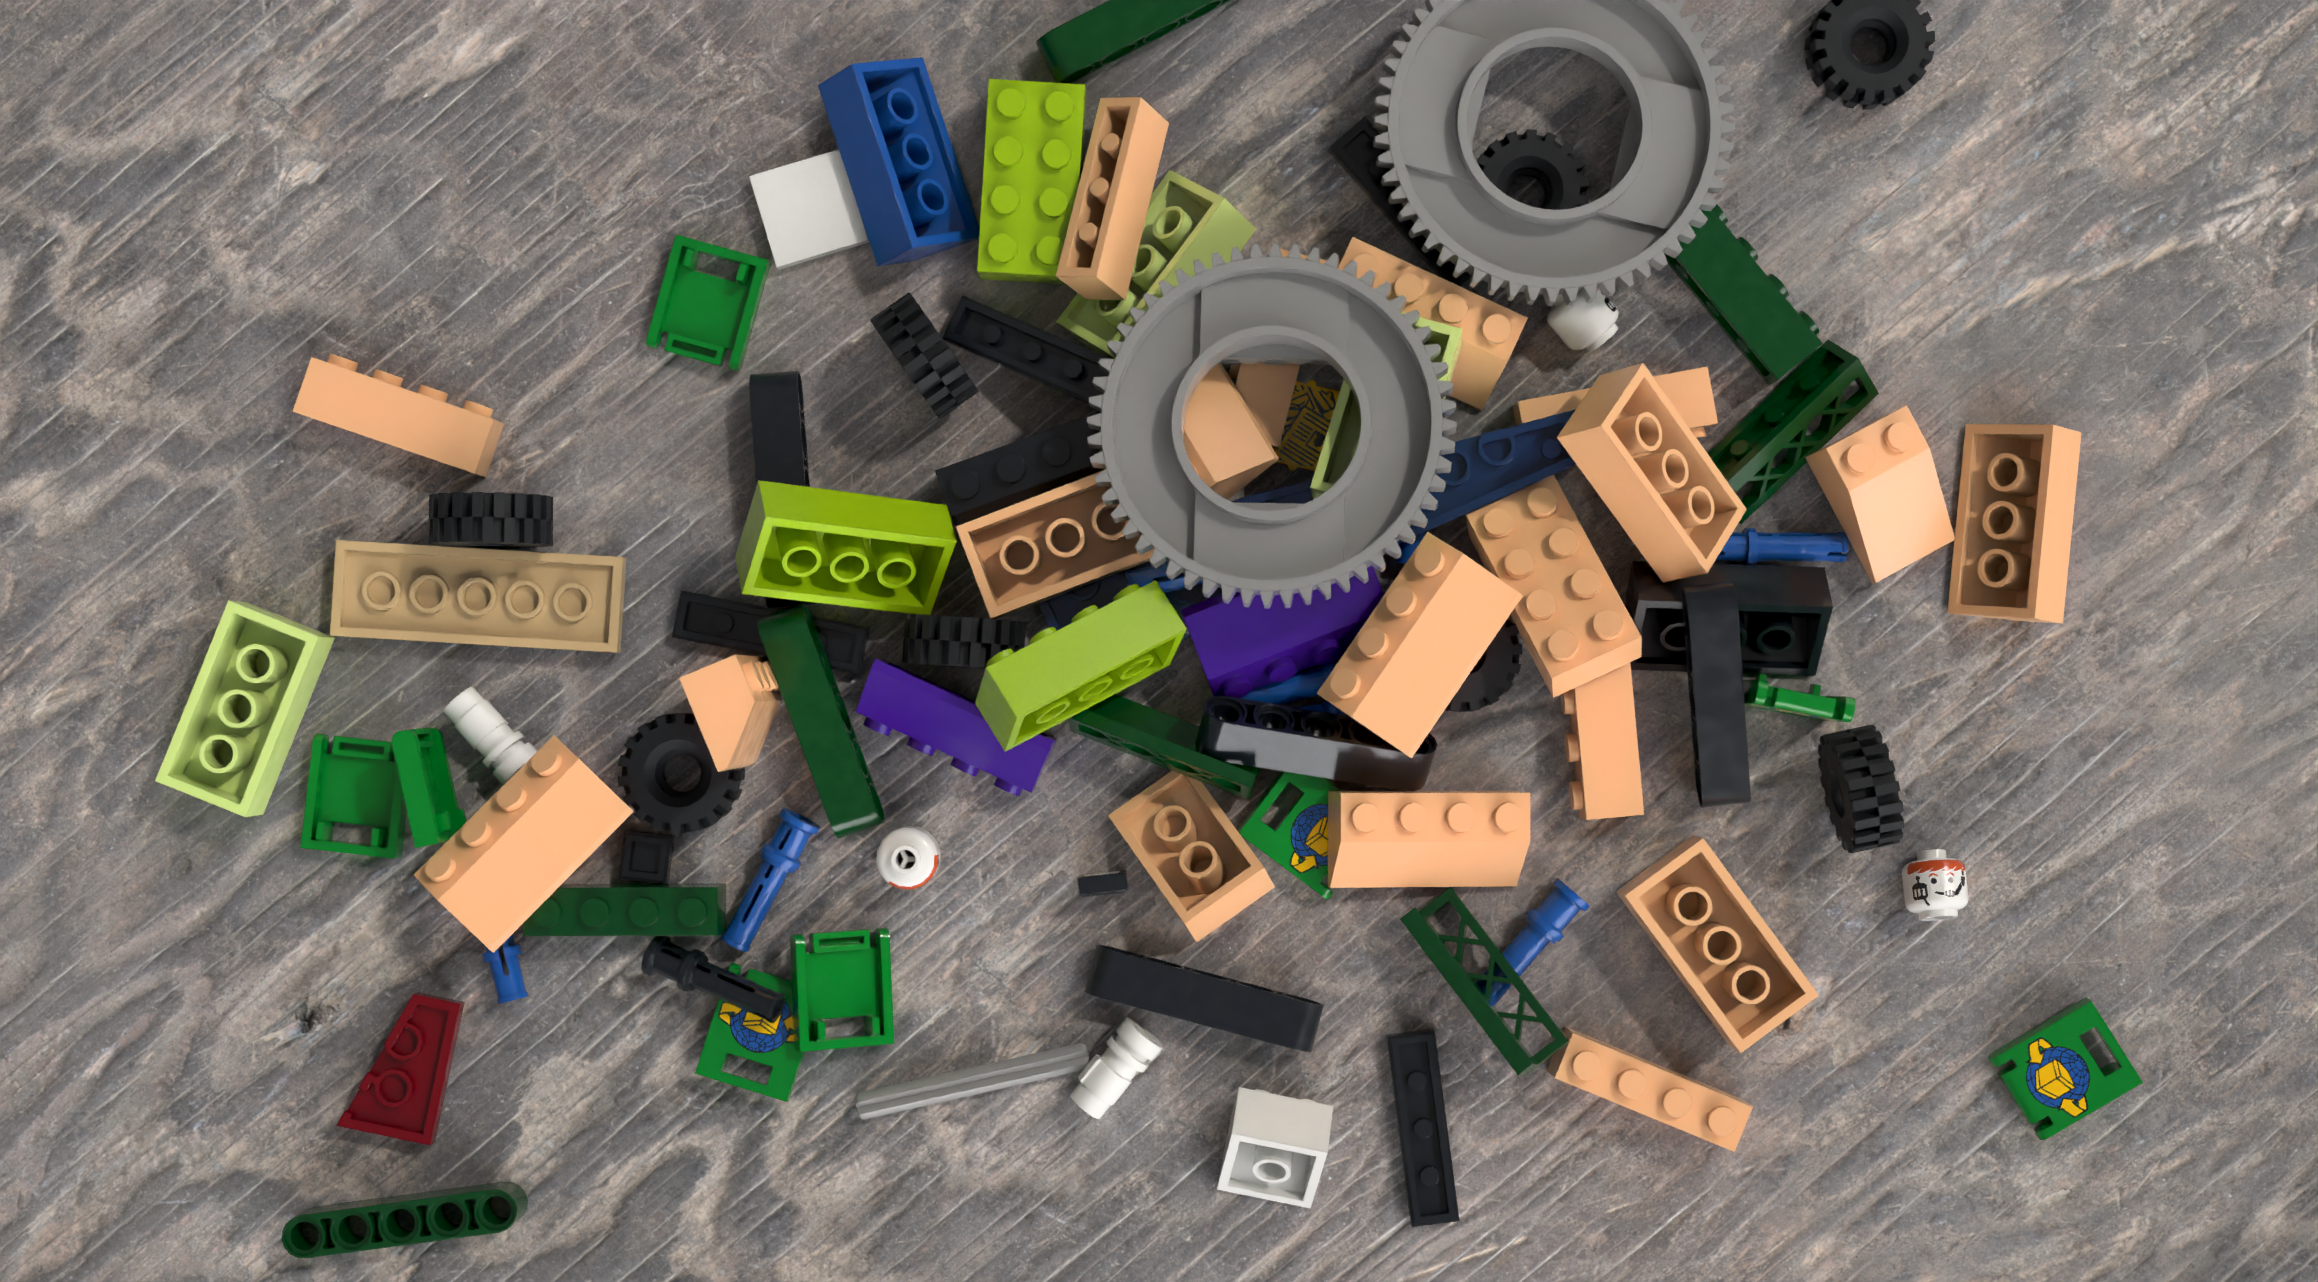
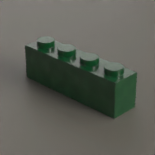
[1664,204,1823,385]
[523,883,726,936]

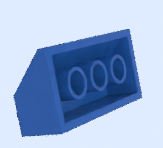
[818,57,980,267]

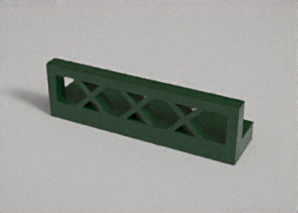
[1708,340,1879,524]
[1069,694,1261,800]
[1400,887,1570,1077]

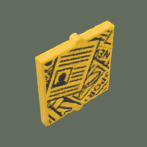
[1274,380,1340,472]

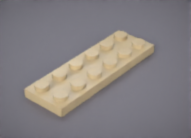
[330,540,627,653]

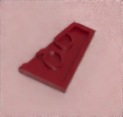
[336,992,465,1145]

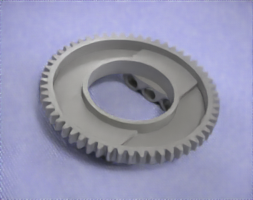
[1372,0,1735,306]
[1087,243,1457,609]

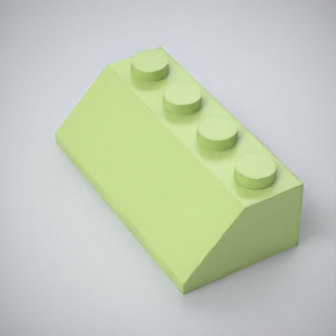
[1056,170,1257,359]

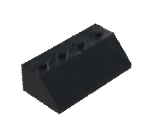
[935,411,1105,532]
[1626,561,1833,676]

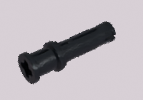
[641,936,786,1023]

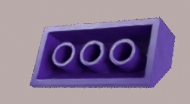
[1181,566,1384,698]
[856,659,1057,797]

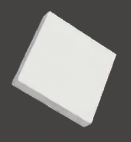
[749,149,869,270]

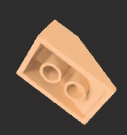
[1805,405,1955,584]
[1108,771,1275,942]

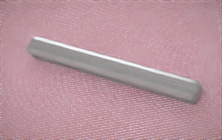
[855,1043,1090,1119]

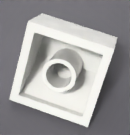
[1217,1087,1333,1208]

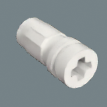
[443,687,537,785]
[1070,1017,1163,1119]

